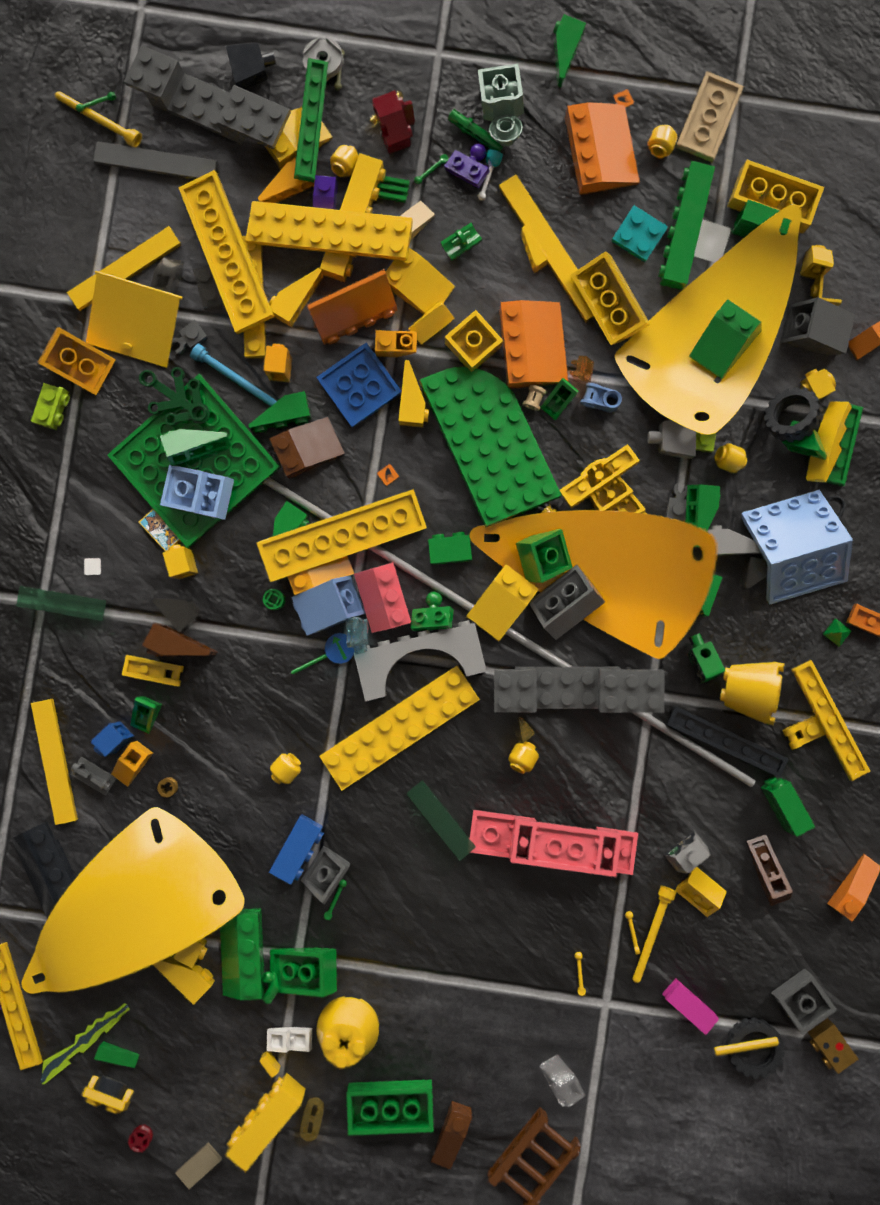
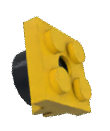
[82,1075,134,1114]

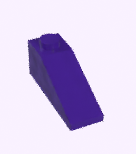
[313,175,338,210]

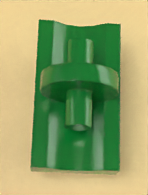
[440,223,482,261]

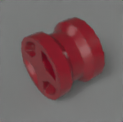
[128,1124,153,1152]

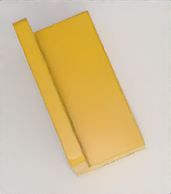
[675,867,726,917]

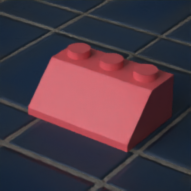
[354,562,411,633]

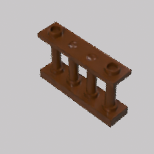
[487,1107,581,1205]

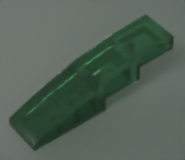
[16,586,106,621]
[407,780,476,860]

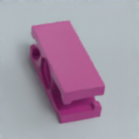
[662,978,719,1035]

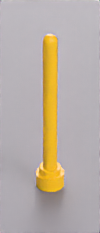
[55,92,142,148]
[633,886,677,983]

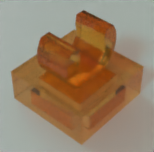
[569,356,594,382]

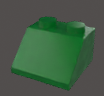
[516,529,573,583]

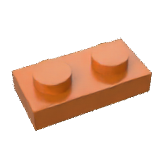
[846,604,880,637]

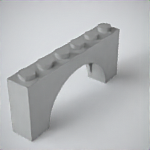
[354,620,486,701]

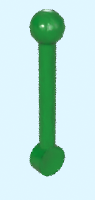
[76,92,116,112]
[414,154,448,185]
[324,879,347,920]

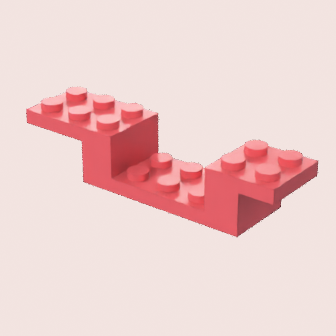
[468,810,638,877]

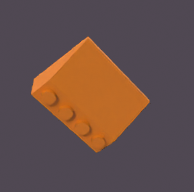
[565,102,640,195]
[307,270,397,345]
[499,300,568,389]

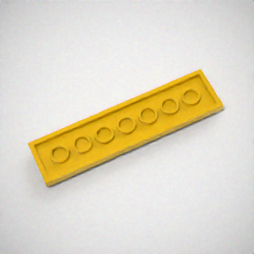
[179,170,274,334]
[246,201,413,261]
[256,489,427,582]
[319,665,480,790]

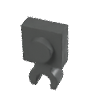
[171,320,208,355]
[665,484,687,522]

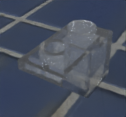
[540,1055,586,1107]

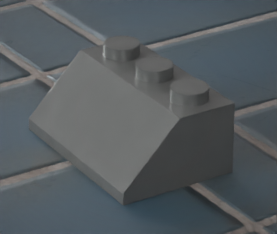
[529,565,605,640]

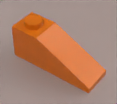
[827,854,880,921]

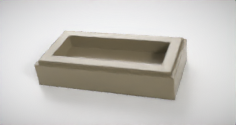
[175,1142,222,1189]

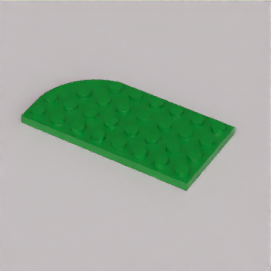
[419,367,562,528]

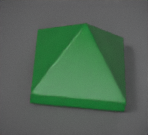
[822,618,852,647]

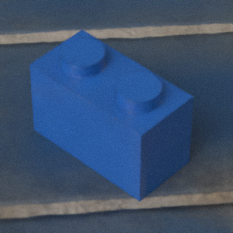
[91,721,134,757]

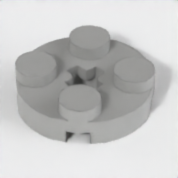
[303,38,344,81]

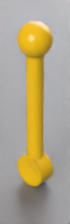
[625,911,640,955]
[574,952,586,996]

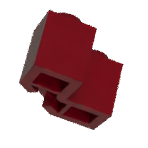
[372,90,413,154]

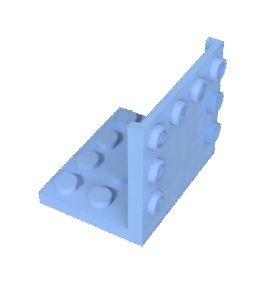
[741,490,853,605]

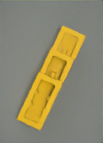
[806,401,852,482]

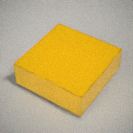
[260,1051,281,1078]

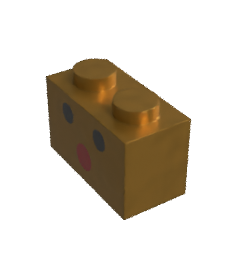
[807,1018,859,1074]

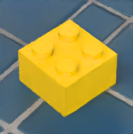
[445,310,503,372]

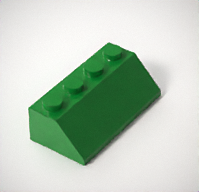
[220,908,265,1000]

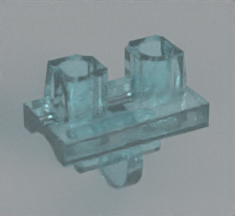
[346,617,369,654]

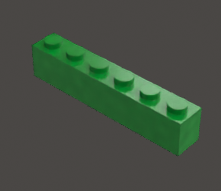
[658,161,715,290]

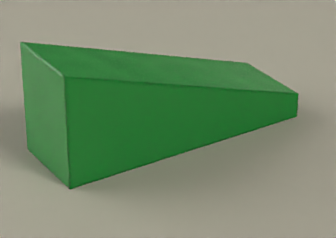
[94,1041,140,1068]

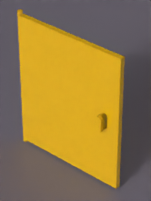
[86,271,183,367]

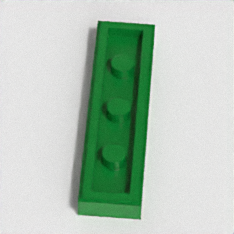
[825,404,863,487]

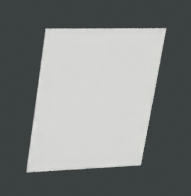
[694,220,731,263]

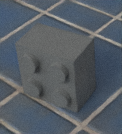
[771,968,837,1035]

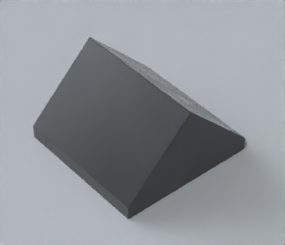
[301,846,350,904]

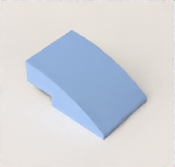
[160,465,234,520]

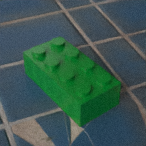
[347,1080,434,1135]

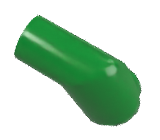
[262,971,280,1004]

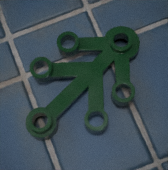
[139,367,210,426]

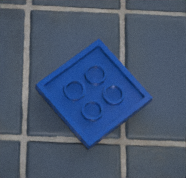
[316,342,402,428]

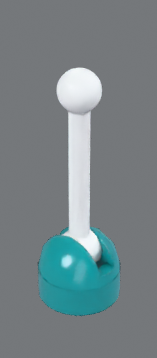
[478,149,503,200]

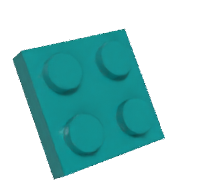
[611,205,668,262]

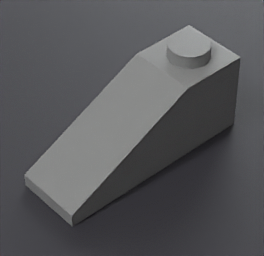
[707,526,762,556]

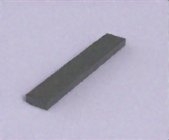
[93,142,218,180]

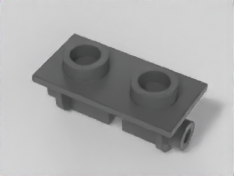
[70,757,116,796]

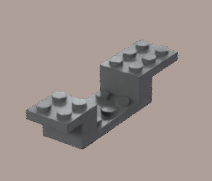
[124,45,291,149]
[494,667,664,713]

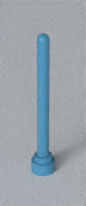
[190,343,277,406]

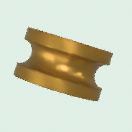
[157,777,178,797]

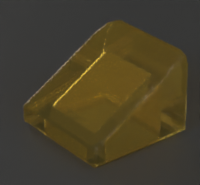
[518,717,535,743]

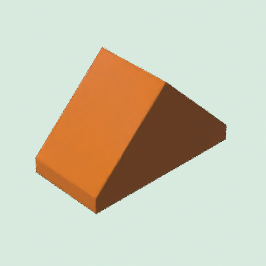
[848,322,880,360]

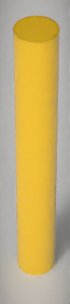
[714,1037,779,1056]

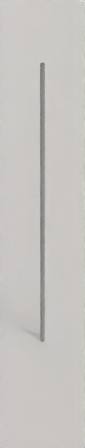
[264,477,756,787]

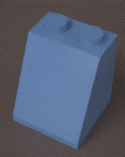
[292,575,366,636]

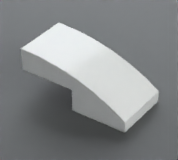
[267,1027,312,1053]

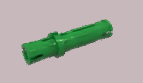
[447,108,503,152]

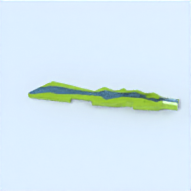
[41,1003,129,1084]

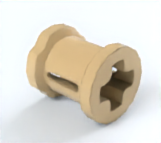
[522,385,547,411]

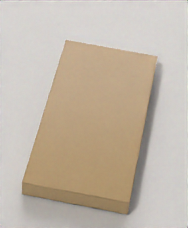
[675,71,744,162]

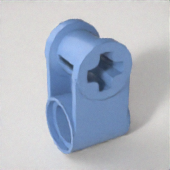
[580,383,622,413]

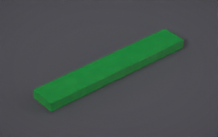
[294,58,328,183]

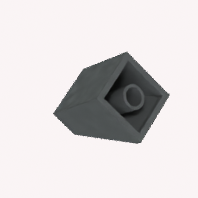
[781,297,855,356]

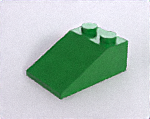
[689,299,762,379]
[270,947,337,997]

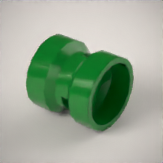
[263,589,286,610]

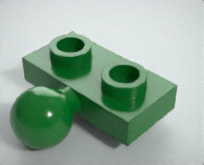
[411,592,454,631]

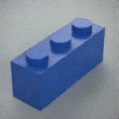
[269,814,324,885]

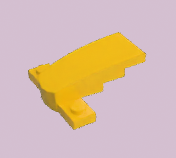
[559,444,647,514]

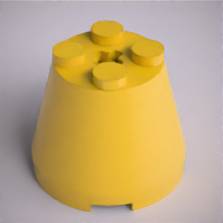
[720,662,784,726]
[316,996,379,1068]

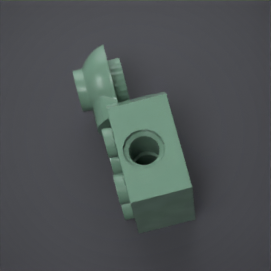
[478,63,524,146]

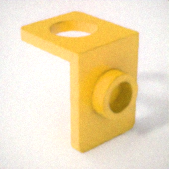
[810,274,842,306]

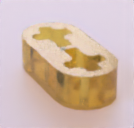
[300,1098,324,1141]

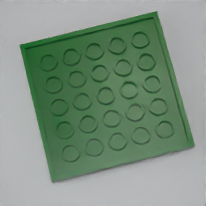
[108,374,281,548]

